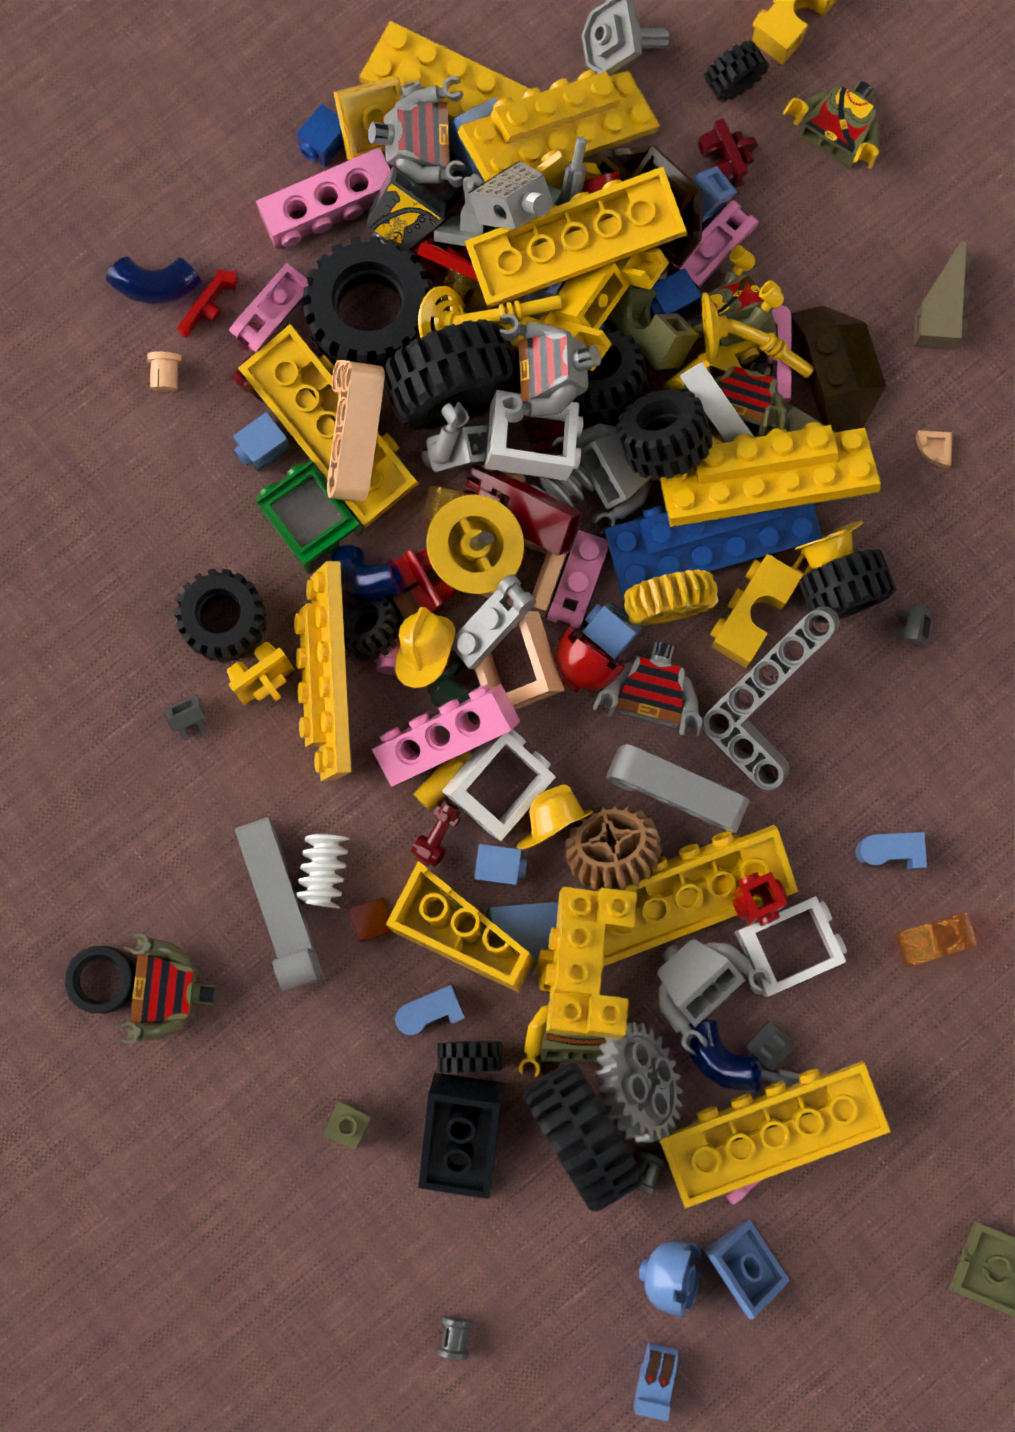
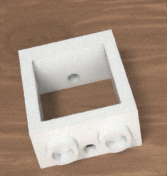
[485,390,583,481]
[442,729,556,841]
[734,896,847,997]

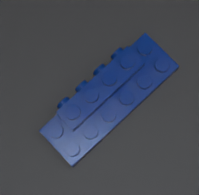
[603,503,822,596]

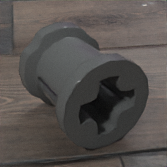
[637,1148,668,1195]
[436,1316,474,1360]

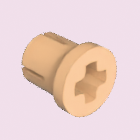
[147,351,182,391]

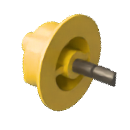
[426,495,524,594]

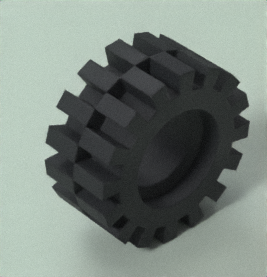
[704,40,769,102]
[343,593,403,661]
[437,1041,503,1073]

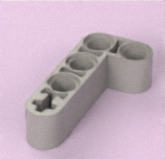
[605,744,750,833]

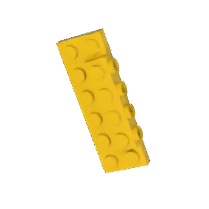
[359,21,530,123]
[457,69,660,182]
[465,167,687,309]
[238,324,419,527]
[660,422,881,527]
[294,561,351,782]
[603,825,798,967]
[660,1061,891,1208]

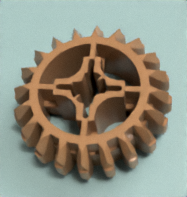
[565,803,662,891]

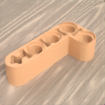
[327,360,385,502]

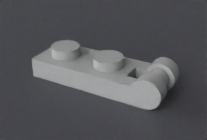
[451,574,536,669]

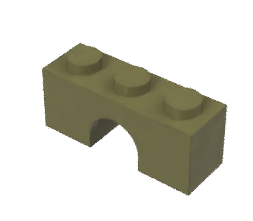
[606,285,699,370]

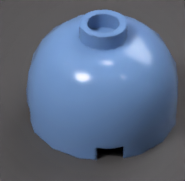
[639,1240,702,1318]

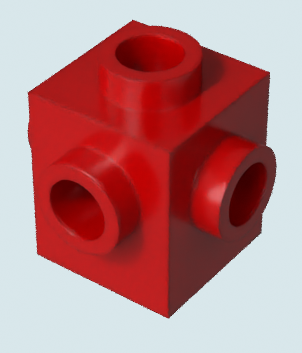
[732,872,788,927]

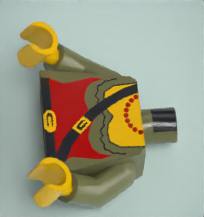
[782,81,879,169]
[688,245,784,346]

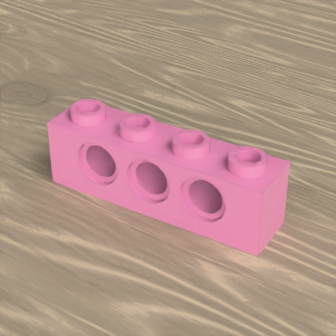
[256,147,390,249]
[371,684,521,787]

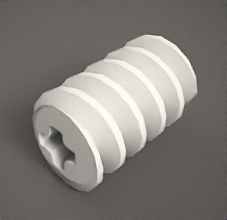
[296,833,350,909]

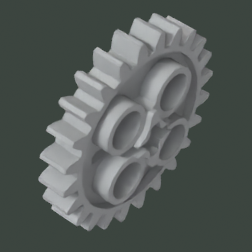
[597,1022,682,1143]

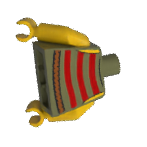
[519,1005,607,1078]

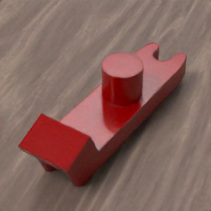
[177,269,239,338]

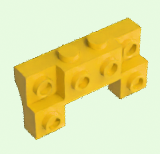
[537,247,669,371]
[545,886,637,1040]

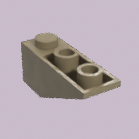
[914,240,971,350]

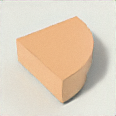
[916,430,952,469]

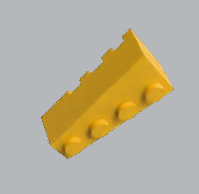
[386,861,535,993]

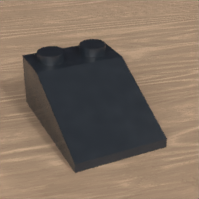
[418,1072,505,1199]

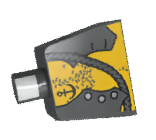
[367,166,446,251]

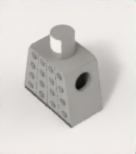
[468,161,553,229]

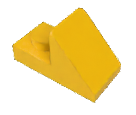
[697,340,761,379]

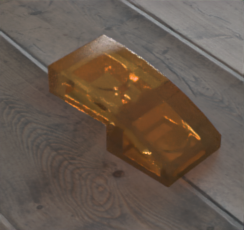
[895,911,978,968]

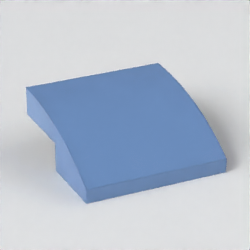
[488,902,558,976]

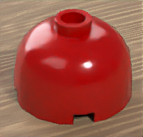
[554,627,625,693]

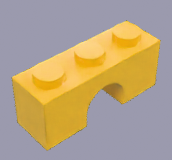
[752,0,837,65]
[710,553,803,668]

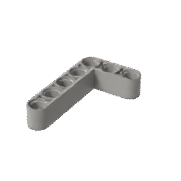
[703,606,840,790]
[235,816,324,992]

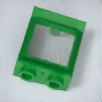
[255,460,363,573]

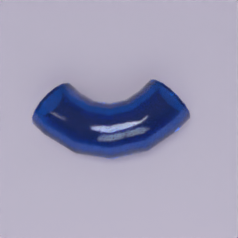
[106,257,202,305]
[331,545,404,600]
[688,1019,762,1092]

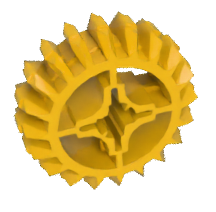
[624,569,719,626]

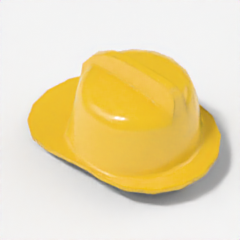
[795,520,863,569]
[395,607,456,688]
[517,784,593,850]

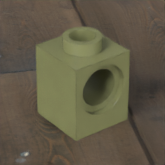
[322,1099,373,1151]

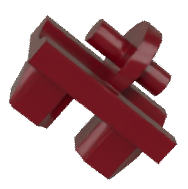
[697,118,758,189]

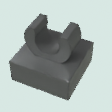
[892,604,935,648]
[165,694,206,741]
[744,1021,795,1072]

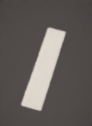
[680,363,755,442]

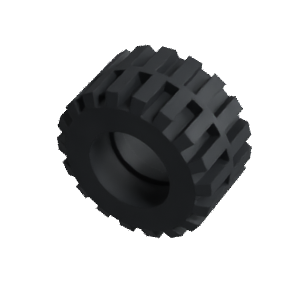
[572,329,649,424]
[616,388,713,480]
[799,549,897,623]
[174,569,267,662]

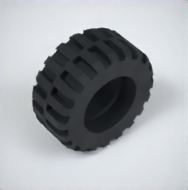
[303,236,434,368]
[384,319,521,430]
[523,1063,644,1212]

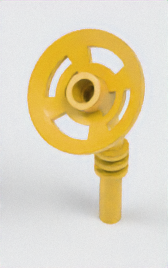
[418,286,562,338]
[702,292,814,378]

